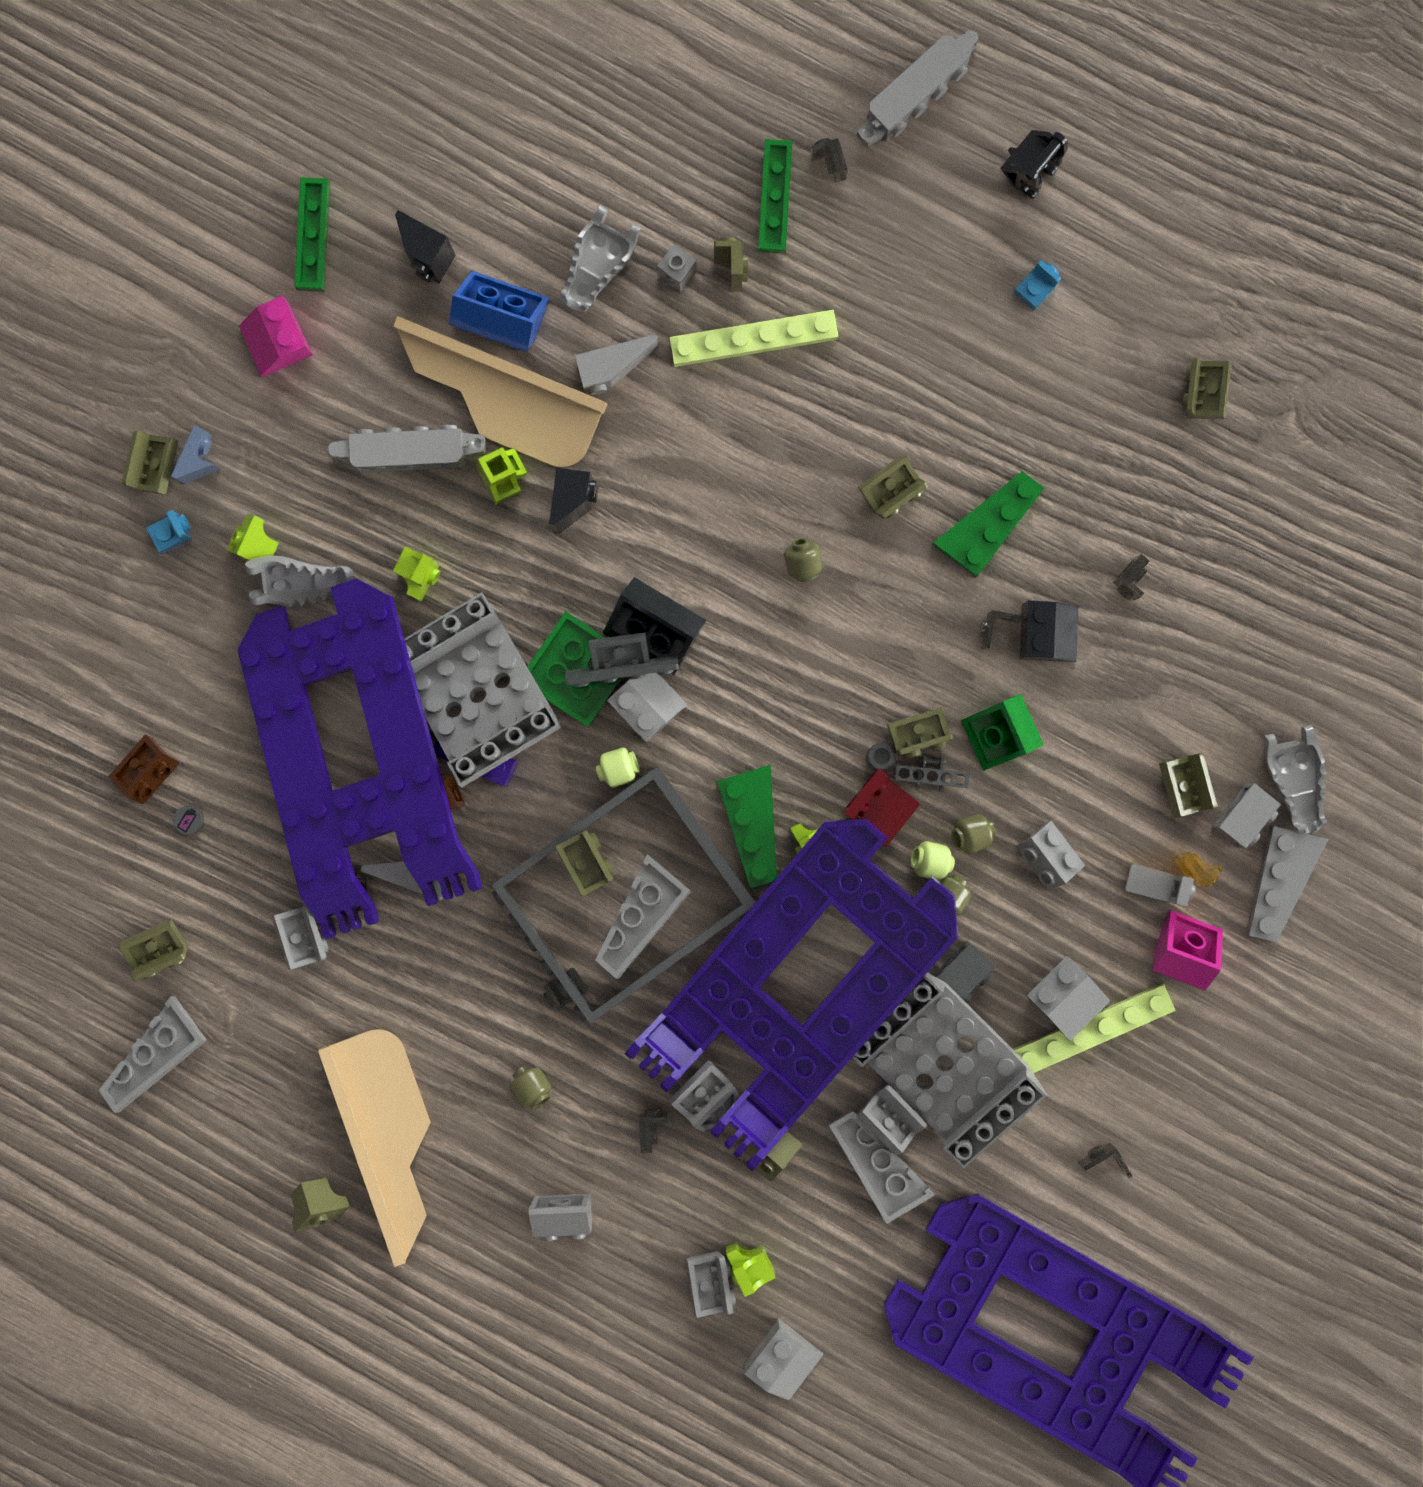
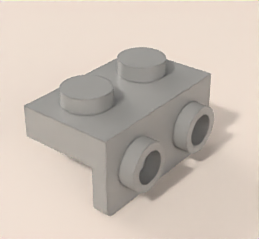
[1017,821,1085,890]
[272,905,328,970]
[857,1085,927,1156]
[685,1251,736,1318]

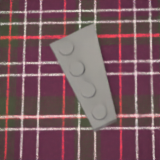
[1246,826,1329,942]
[595,854,692,979]
[99,996,207,1113]
[828,1109,935,1224]

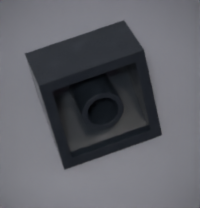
[395,210,455,284]
[549,468,598,534]
[1020,600,1079,662]

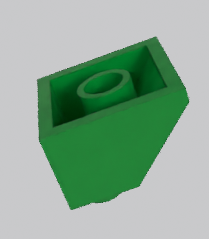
[961,694,1044,771]

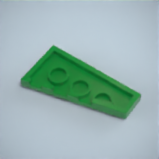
[932,471,1044,577]
[717,765,777,889]

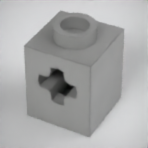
[657,244,697,292]

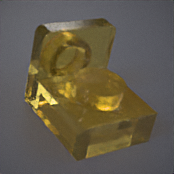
[1173,852,1223,887]

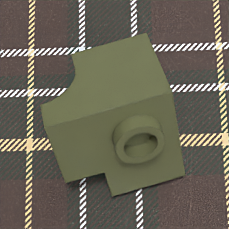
[745,1131,803,1182]
[291,1178,350,1232]

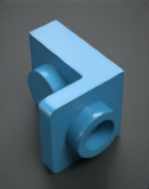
[1014,260,1061,310]
[146,510,192,554]

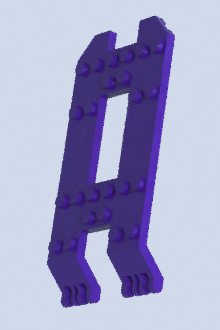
[237,578,482,939]
[624,819,958,1171]
[884,1193,1254,1487]

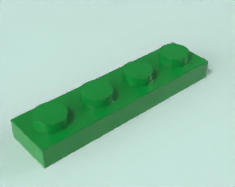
[758,139,793,254]
[294,177,330,292]

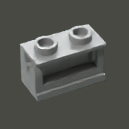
[1211,783,1281,848]

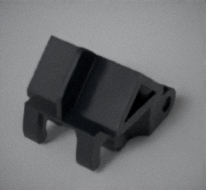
[1000,130,1068,199]

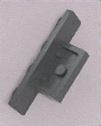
[565,632,679,687]

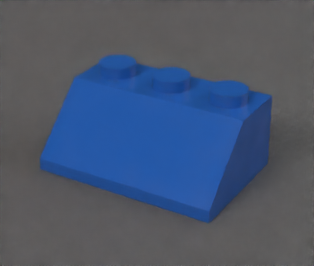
[448,271,550,352]

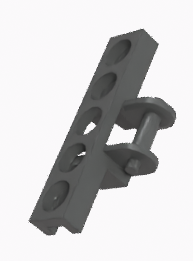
[894,753,969,792]

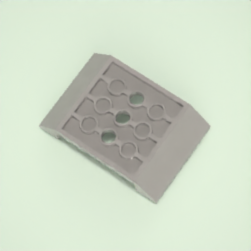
[404,592,561,788]
[852,973,1047,1169]

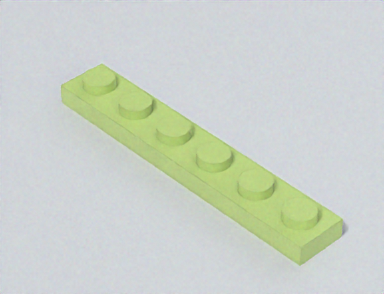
[670,310,838,367]
[1013,984,1176,1073]

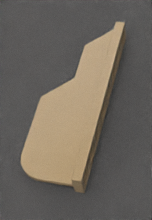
[393,316,607,467]
[318,1029,431,1267]

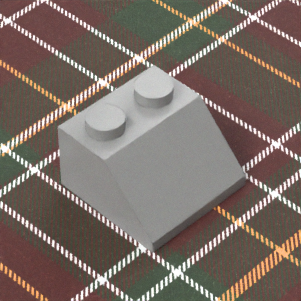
[607,673,687,743]
[1027,956,1110,1041]
[529,1193,592,1241]
[744,1318,823,1400]

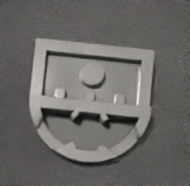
[668,1060,739,1132]

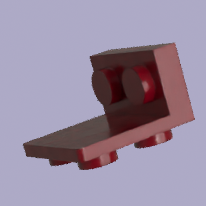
[842,768,920,847]

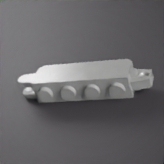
[857,30,979,148]
[327,425,486,473]

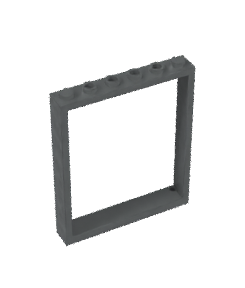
[492,766,756,1024]

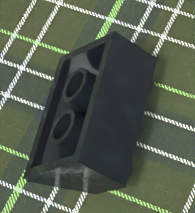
[603,577,706,675]

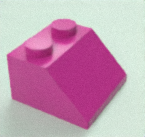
[239,295,313,377]
[1152,910,1223,991]

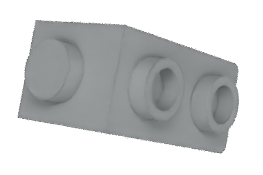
[1124,864,1196,906]

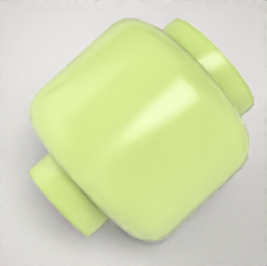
[596,747,640,788]
[910,841,955,880]

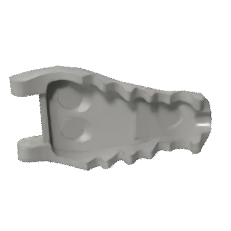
[561,205,642,312]
[245,555,355,607]
[1264,725,1327,833]

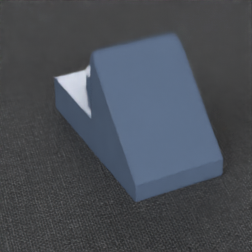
[171,426,220,484]

